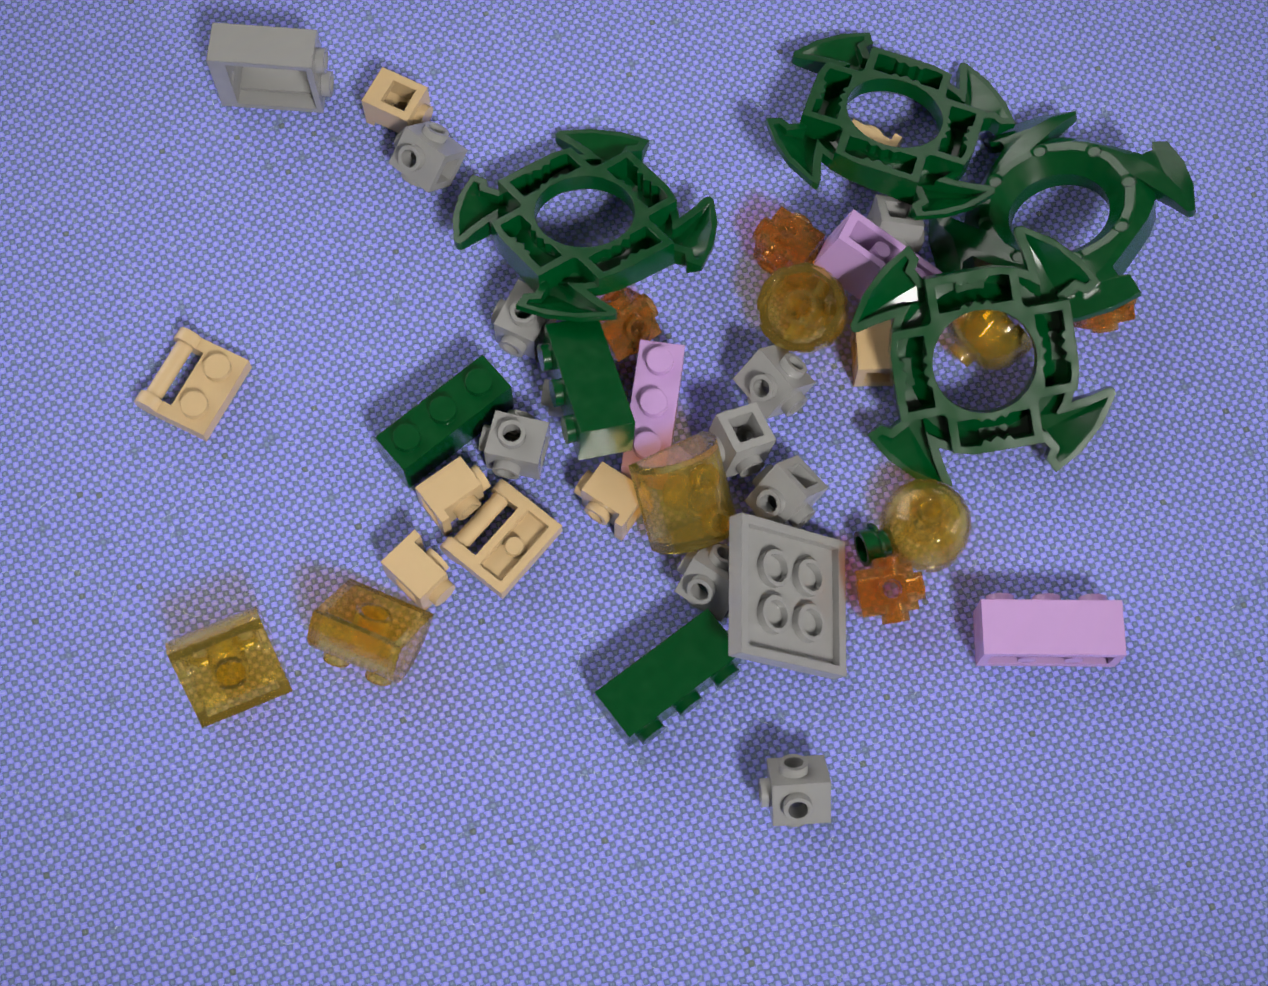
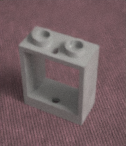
[206,22,334,113]

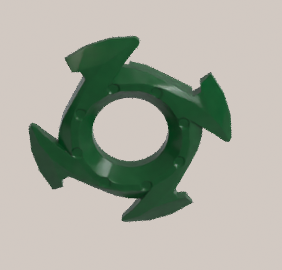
[765,32,1016,220]
[928,111,1196,322]
[453,129,718,322]
[850,226,1116,491]

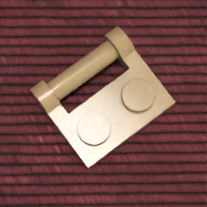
[134,327,252,441]
[440,479,562,599]

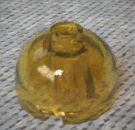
[757,262,849,353]
[947,310,1033,370]
[878,479,972,573]

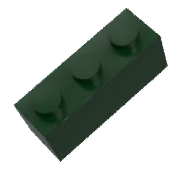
[537,321,635,461]
[375,355,514,489]
[594,608,741,747]

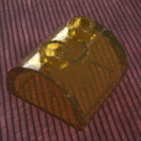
[628,431,736,554]
[307,578,434,686]
[165,606,292,728]

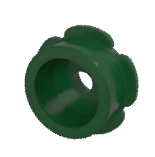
[854,523,893,567]

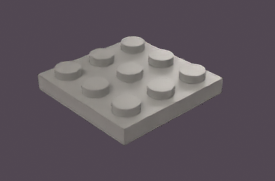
[728,512,847,680]

